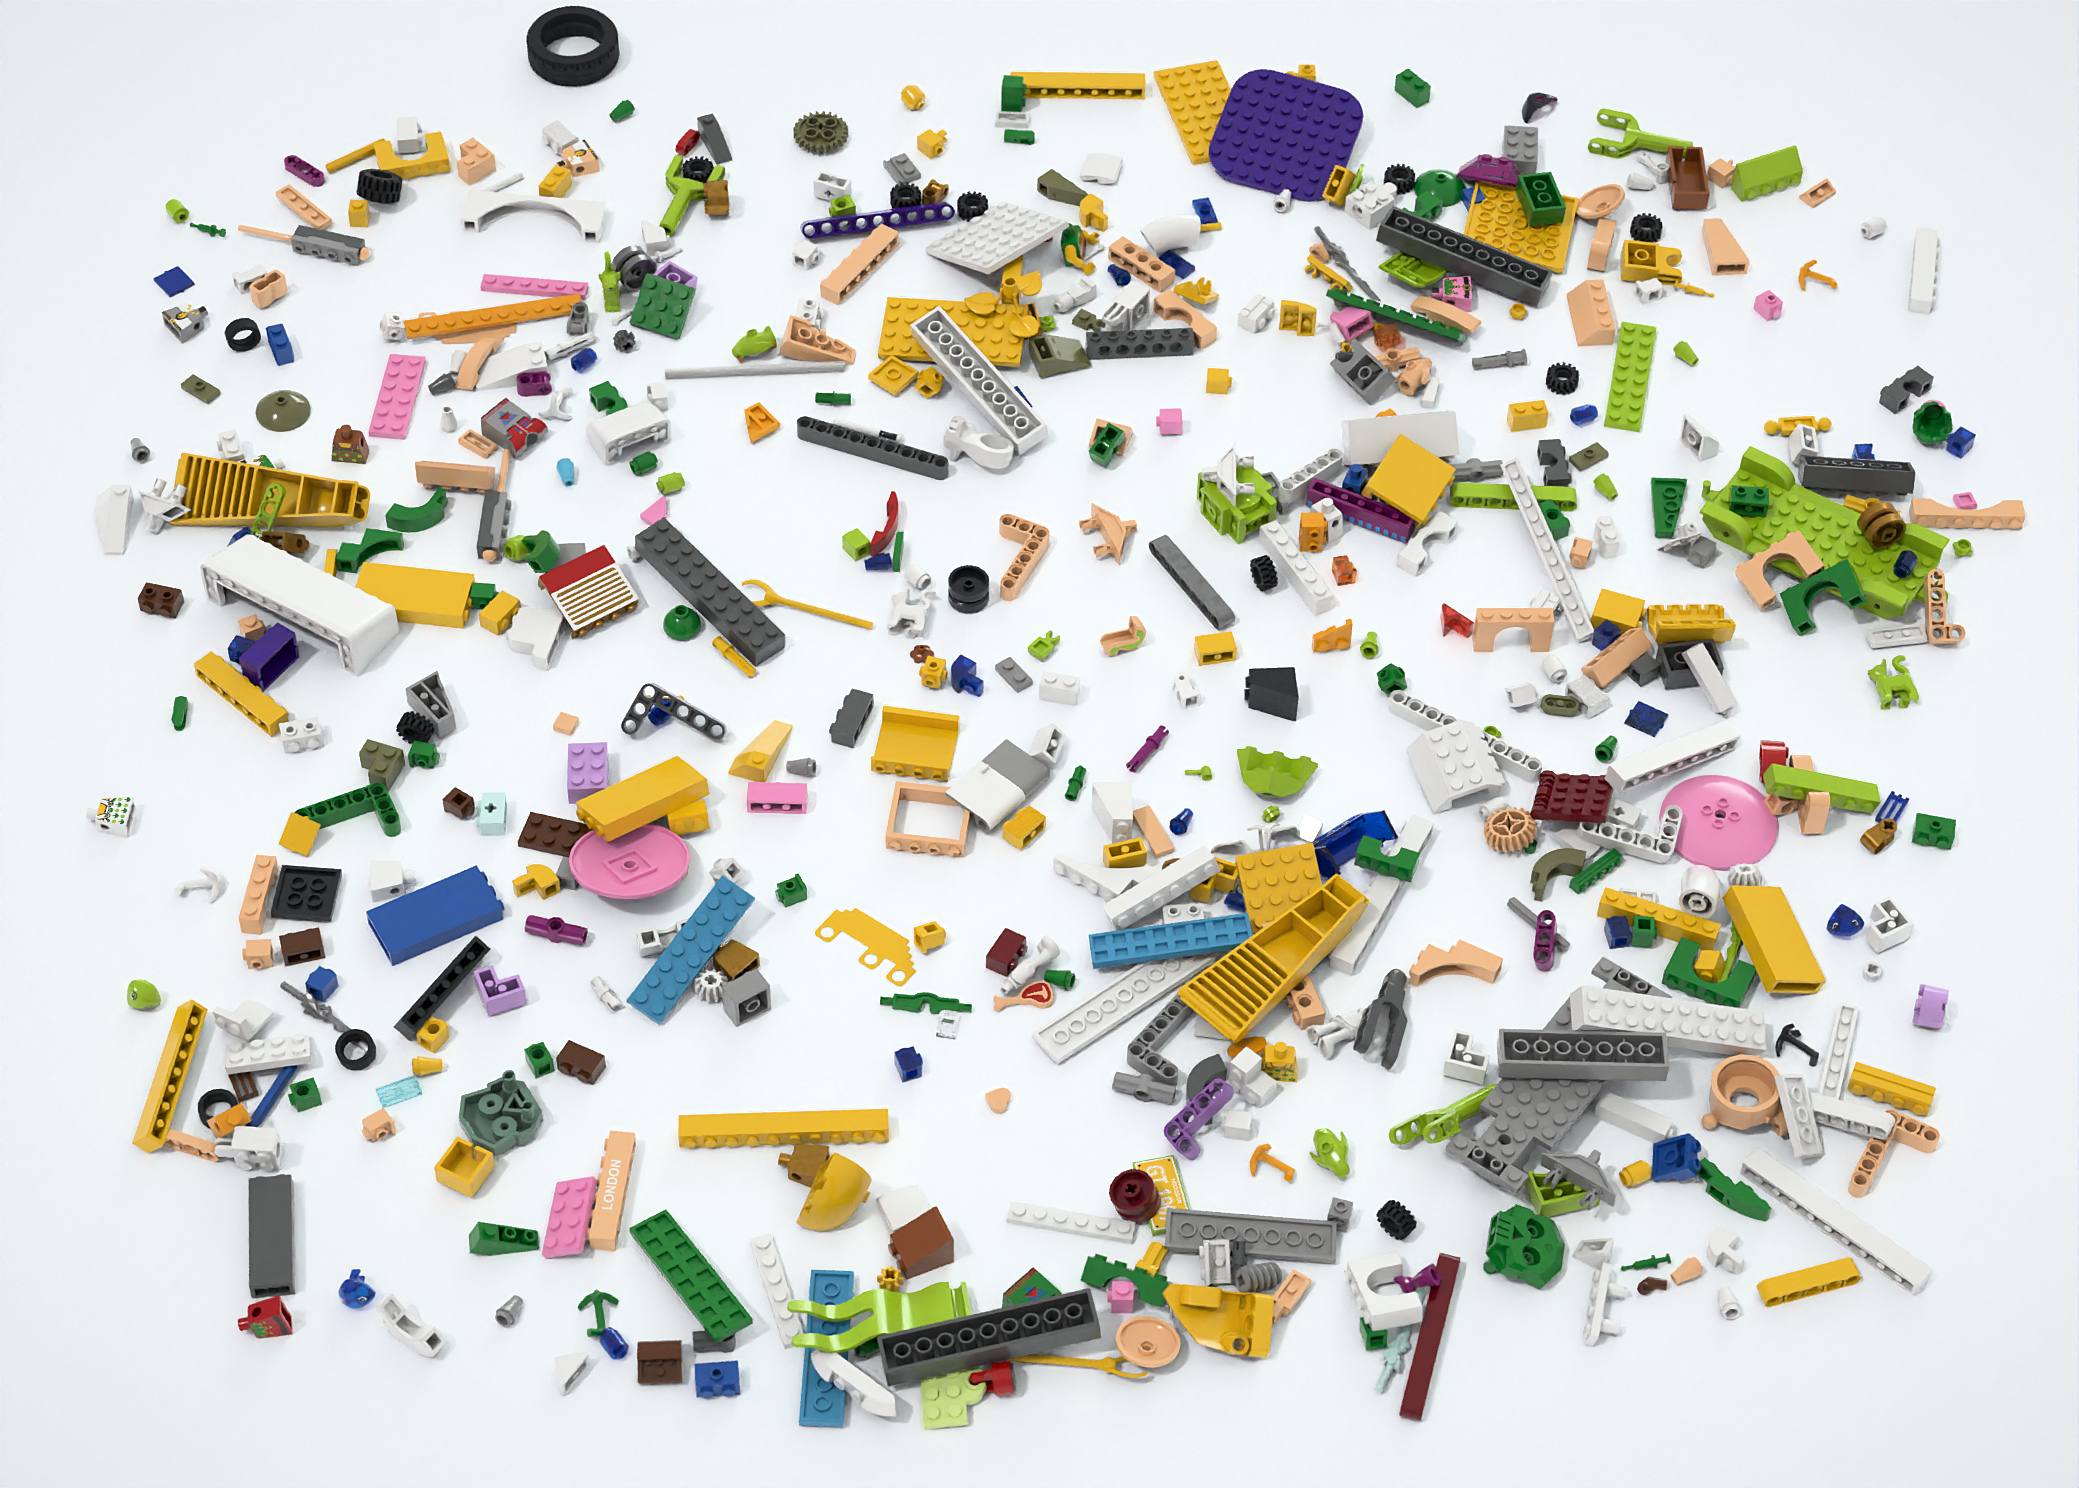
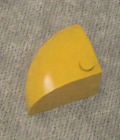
[796,1152,872,1231]

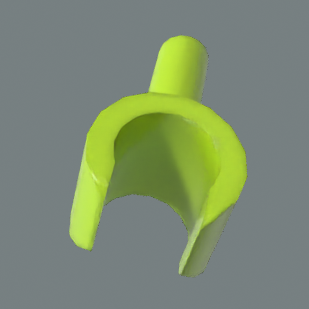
[1185,765,1212,781]

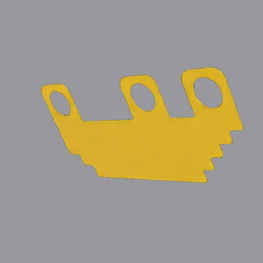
[815,908,916,986]

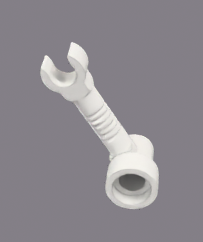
[1636,151,1669,184]

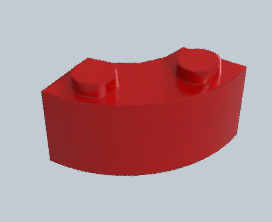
[1759,740,1789,782]

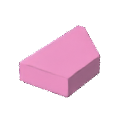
[640,496,667,526]

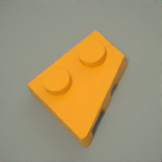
[744,402,780,443]
[1312,618,1353,653]

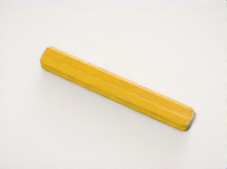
[325,138,386,173]

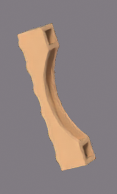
[1909,498,2026,529]

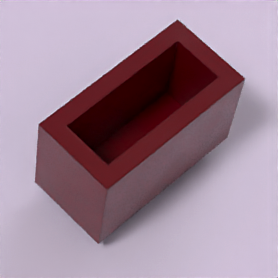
[986,927,1028,977]

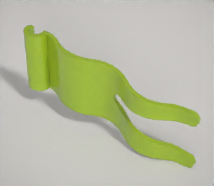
[787,1281,972,1353]

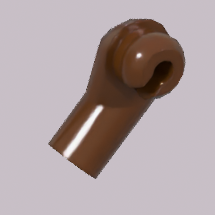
[1637,1277,1668,1295]

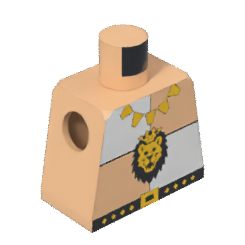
[556,139,600,177]

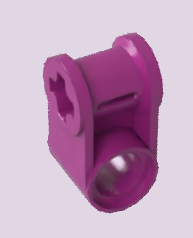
[517,371,552,397]

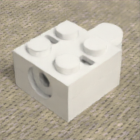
[1345,181,1397,230]
[214,1126,283,1171]

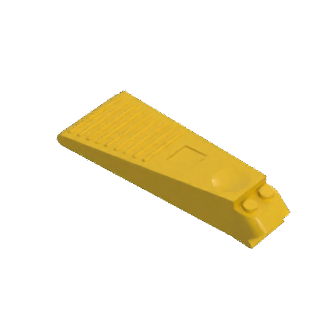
[169,452,371,527]
[1177,874,1370,1044]

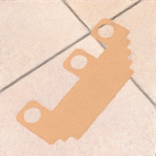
[418,311,516,344]

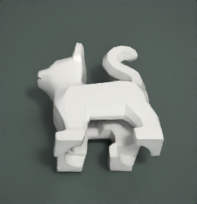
[886,587,936,639]

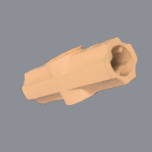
[1374,347,1421,372]

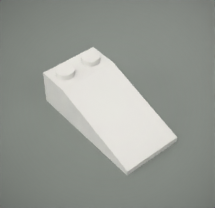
[476,341,548,391]

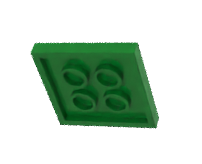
[629,273,697,340]

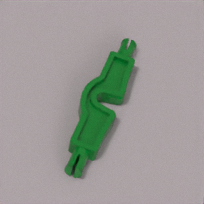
[880,992,972,1015]

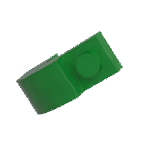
[385,487,448,533]
[521,530,561,573]

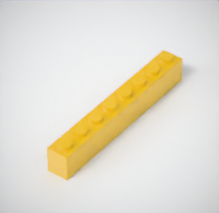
[1010,72,1146,99]
[132,999,208,1153]

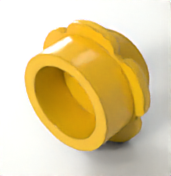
[1509,303,1527,319]

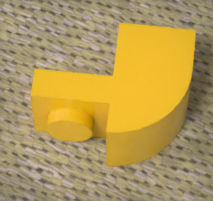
[1079,193,1108,232]
[512,864,561,900]

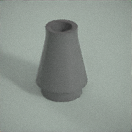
[428,373,456,395]

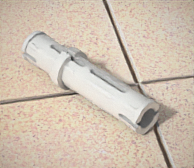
[544,331,596,361]

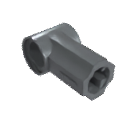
[692,1331,736,1353]

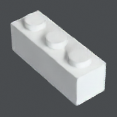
[1420,377,1440,410]

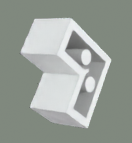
[1865,895,1914,953]
[1443,1029,1490,1085]
[1228,1047,1277,1108]

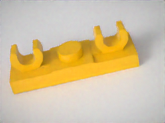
[1304,255,1354,292]

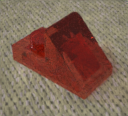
[1440,603,1474,639]

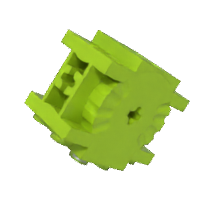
[1196,466,1277,545]

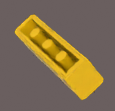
[1847,1062,1936,1116]

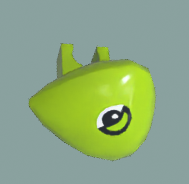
[127,979,161,1009]

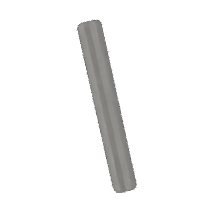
[1507,897,1571,952]

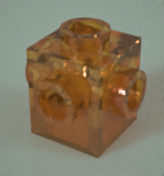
[1372,323,1402,350]

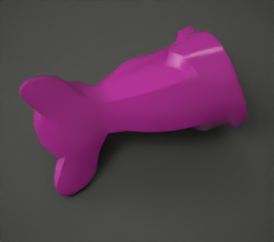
[1394,1263,1441,1294]

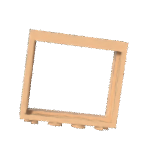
[885,781,972,857]

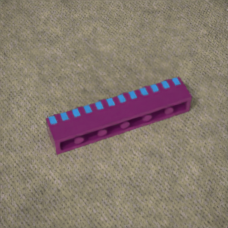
[1306,478,1416,543]

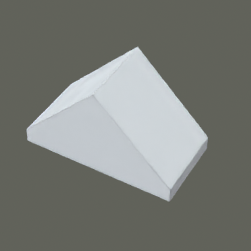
[1572,1237,1615,1269]
[554,1352,590,1396]

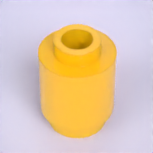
[1619,1160,1652,1187]

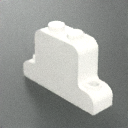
[506,603,567,671]

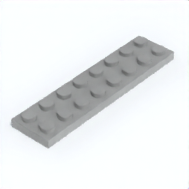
[1165,1208,1337,1264]

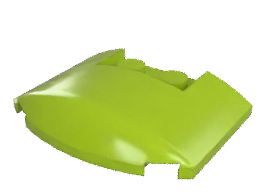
[1379,251,1447,288]

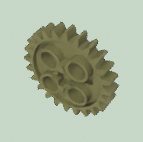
[793,111,849,154]

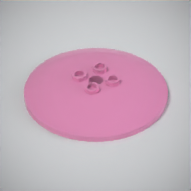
[1659,775,1778,871]
[569,823,690,899]

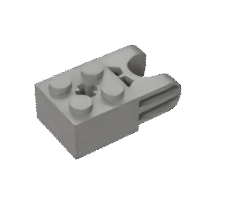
[1330,338,1396,404]

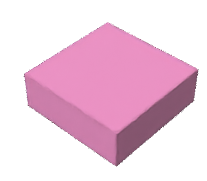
[1952,491,1978,510]

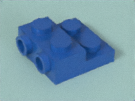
[1652,1133,1701,1183]

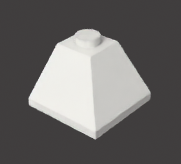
[1679,413,1720,462]

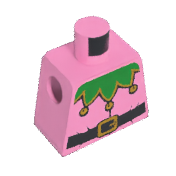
[1431,276,1472,312]

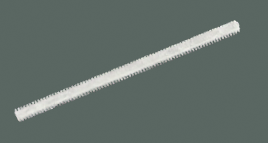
[664,361,845,379]

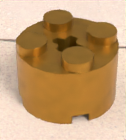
[703,180,729,216]

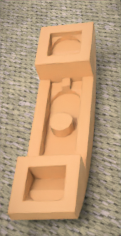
[456,337,503,390]

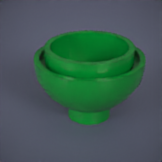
[663,605,701,640]

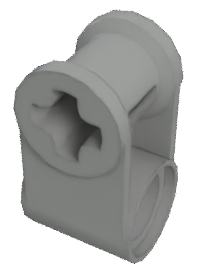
[566,302,589,335]

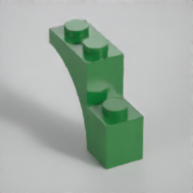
[336,528,404,574]

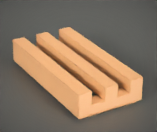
[458,429,498,460]

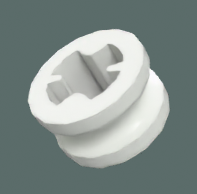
[1862,962,1882,982]

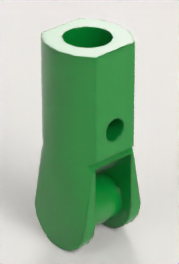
[1004,129,1035,145]
[171,696,189,731]

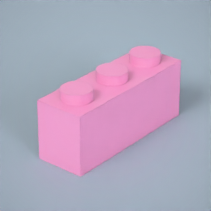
[747,782,808,814]

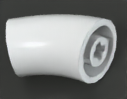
[1139,214,1201,256]
[1679,865,1720,918]

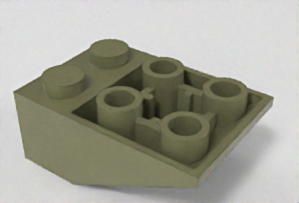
[1028,334,1091,377]

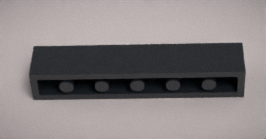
[393,936,491,1040]

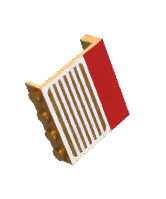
[537,545,639,639]

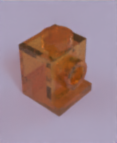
[1331,555,1357,586]

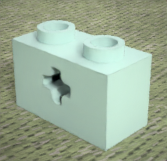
[476,792,507,836]

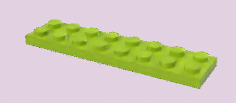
[1604,321,1657,432]

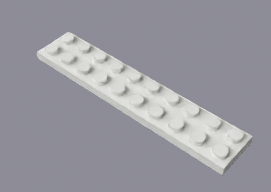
[1032,953,1215,1064]

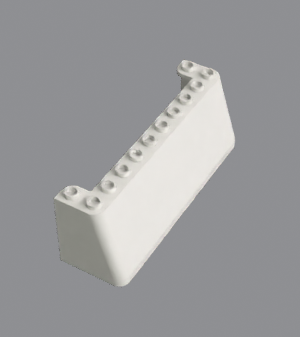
[200,534,399,677]

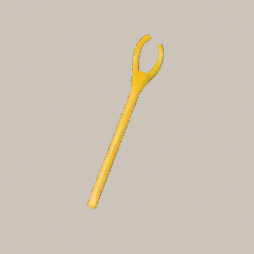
[742,579,874,630]
[1004,1354,1148,1378]

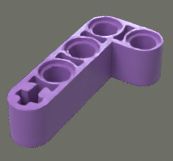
[1163,1078,1234,1159]

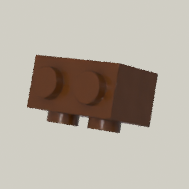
[137,582,184,618]

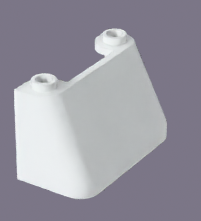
[586,401,671,466]

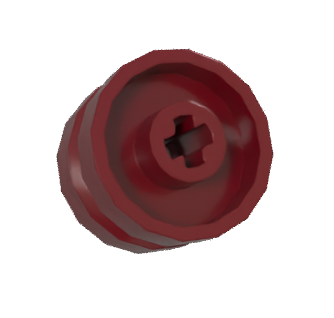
[1109,1169,1161,1224]

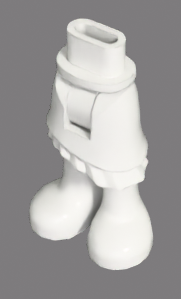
[1000,935,1061,995]
[1306,1008,1364,1059]

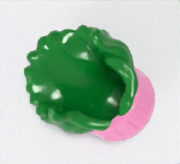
[1912,399,1953,445]

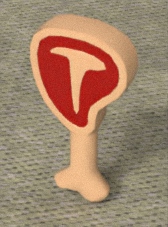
[993,981,1054,1011]

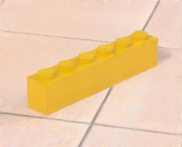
[194,651,289,737]
[1597,887,1721,950]

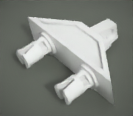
[1202,441,1255,507]
[138,477,191,533]

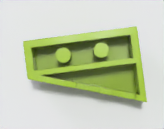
[1525,1171,1600,1217]

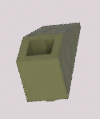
[1037,169,1088,206]

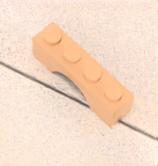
[1153,289,1217,350]
[238,854,279,935]

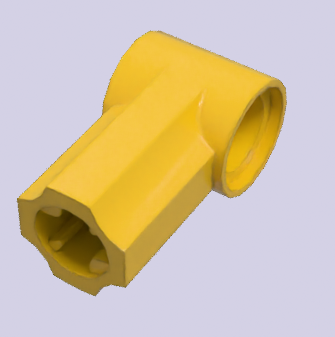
[1134,1241,1168,1276]

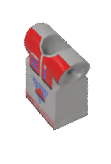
[480,397,548,459]

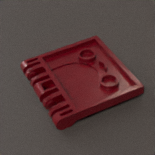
[1530,770,1614,823]

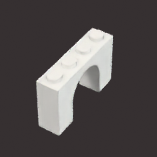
[1344,1250,1422,1332]

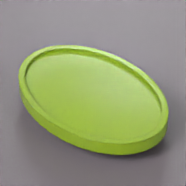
[1348,163,1365,195]

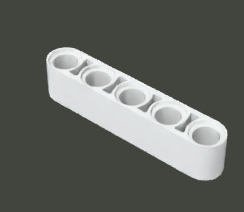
[1276,448,1343,503]
[1808,1092,1895,1140]

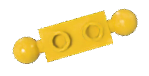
[1764,416,1832,436]

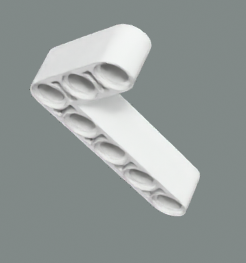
[1576,805,1682,864]

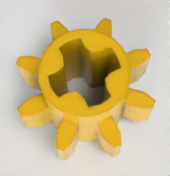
[877,1266,904,1292]

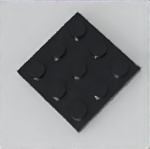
[270,865,342,922]

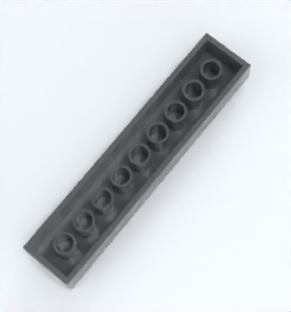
[1376,206,1554,307]
[635,517,785,667]
[877,1288,1102,1387]

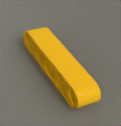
[1756,1257,1861,1307]

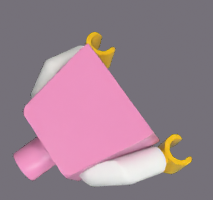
[1330,307,1385,352]

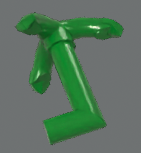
[578,1289,619,1337]

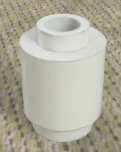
[1860,216,1887,239]
[904,563,932,590]
[1542,654,1567,683]
[1478,797,1509,822]

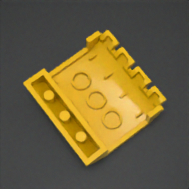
[1647,604,1736,644]

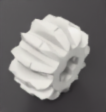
[1727,863,1762,887]
[694,968,728,1003]

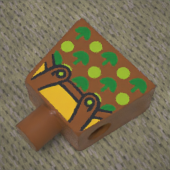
[331,424,370,464]

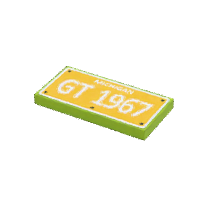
[1132,1155,1190,1236]

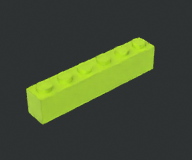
[1763,763,1881,814]

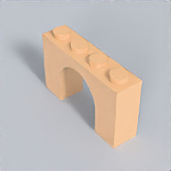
[1735,530,1824,611]
[1472,608,1554,652]

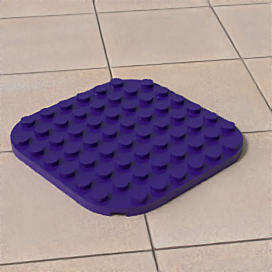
[1209,69,1363,202]

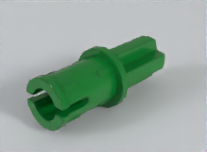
[815,391,851,405]
[1064,765,1087,801]

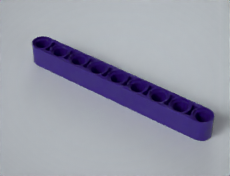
[800,202,955,238]

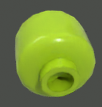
[504,535,530,561]

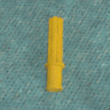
[712,636,757,678]

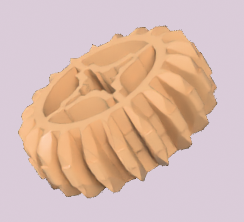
[1483,807,1537,854]

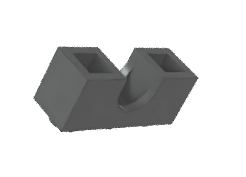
[1879,365,1934,414]
[1537,439,1572,487]

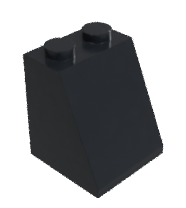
[1244,667,1299,721]

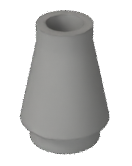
[130,438,150,462]
[786,757,816,777]
[495,1295,523,1327]

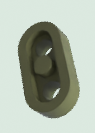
[1540,694,1580,716]

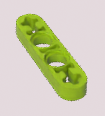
[250,483,286,540]

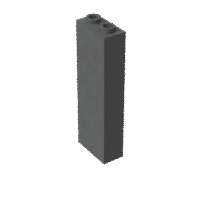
[249,1174,295,1299]

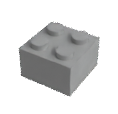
[722,968,771,1027]

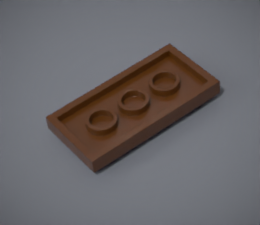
[517,812,593,858]

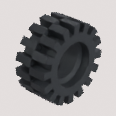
[682,156,714,183]
[1383,163,1416,195]
[890,182,921,213]
[957,191,988,222]
[1630,213,1663,243]
[1546,362,1579,395]
[1250,555,1278,591]
[396,711,435,744]
[1376,1200,1417,1240]

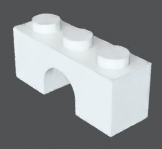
[636,918,689,957]

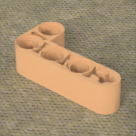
[1587,218,1616,271]
[1924,569,1966,645]

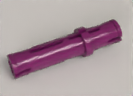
[1126,725,1169,773]

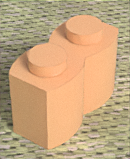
[249,269,288,308]

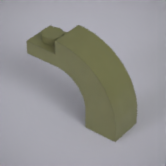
[1530,848,1587,902]

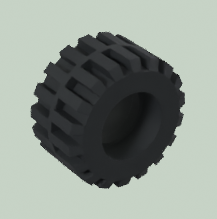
[356,169,403,204]

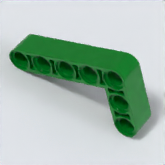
[294,783,401,837]

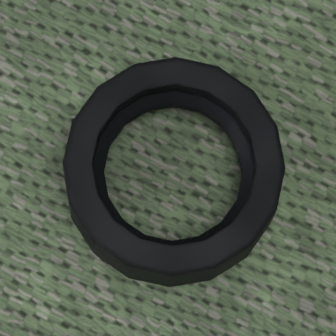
[224,318,261,352]
[335,1029,376,1071]
[197,1088,238,1130]

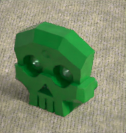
[1483,1204,1565,1290]

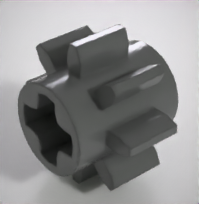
[613,329,636,352]

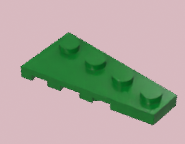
[1650,477,1687,537]

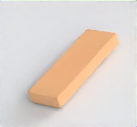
[1133,805,1174,858]

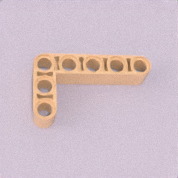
[999,514,1050,601]
[1789,755,1830,834]
[1848,1109,1940,1198]

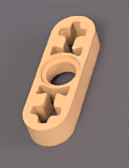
[164,1129,219,1162]

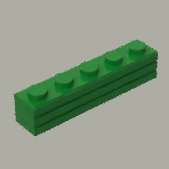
[1569,848,1623,894]

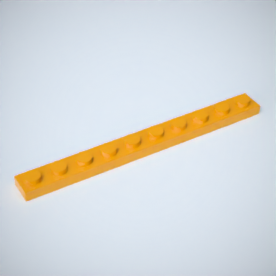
[404,294,582,340]

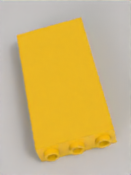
[355,562,478,629]
[576,756,710,842]
[1722,885,1826,994]

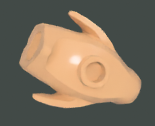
[1396,358,1432,396]

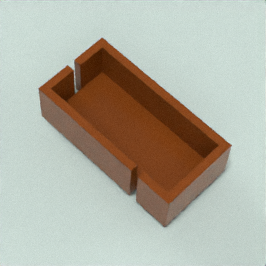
[1665,146,1709,209]

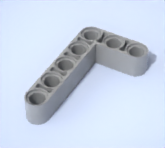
[1126,994,1193,1086]

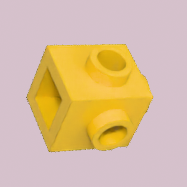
[914,366,945,399]
[919,656,948,689]

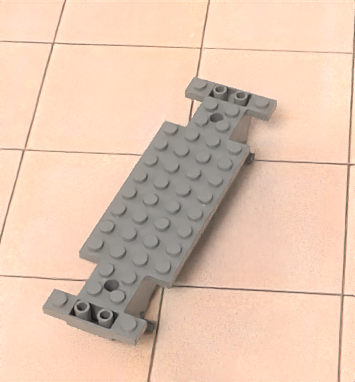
[1445,956,1673,1194]

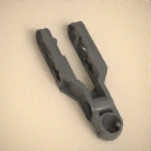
[1353,968,1408,1070]

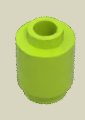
[165,199,189,223]
[656,472,685,495]

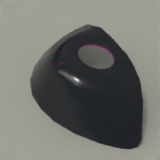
[1521,93,1558,123]

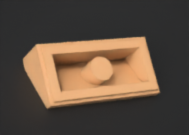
[1798,178,1837,208]

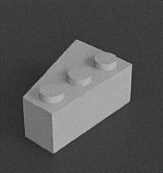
[405,670,456,738]

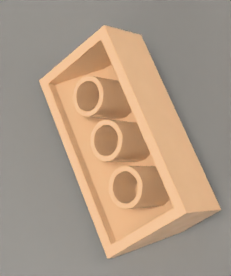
[1566,279,1616,346]
[415,460,496,493]

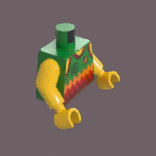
[1060,223,1100,275]

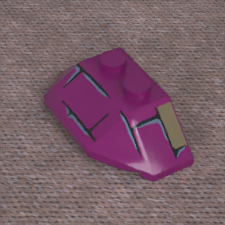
[1457,154,1524,187]

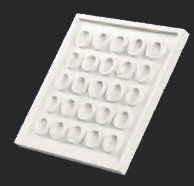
[925,201,1069,274]

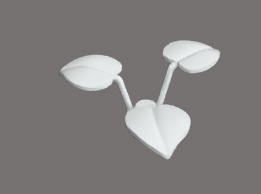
[1210,823,1297,854]

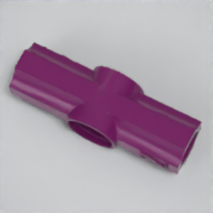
[524,915,588,945]

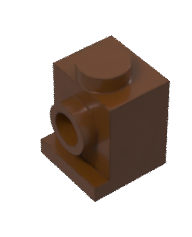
[442,787,475,819]

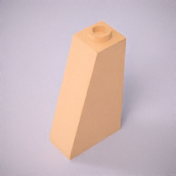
[1701,218,1750,275]

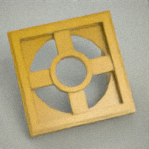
[1173,277,1219,305]

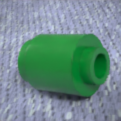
[629,451,658,475]

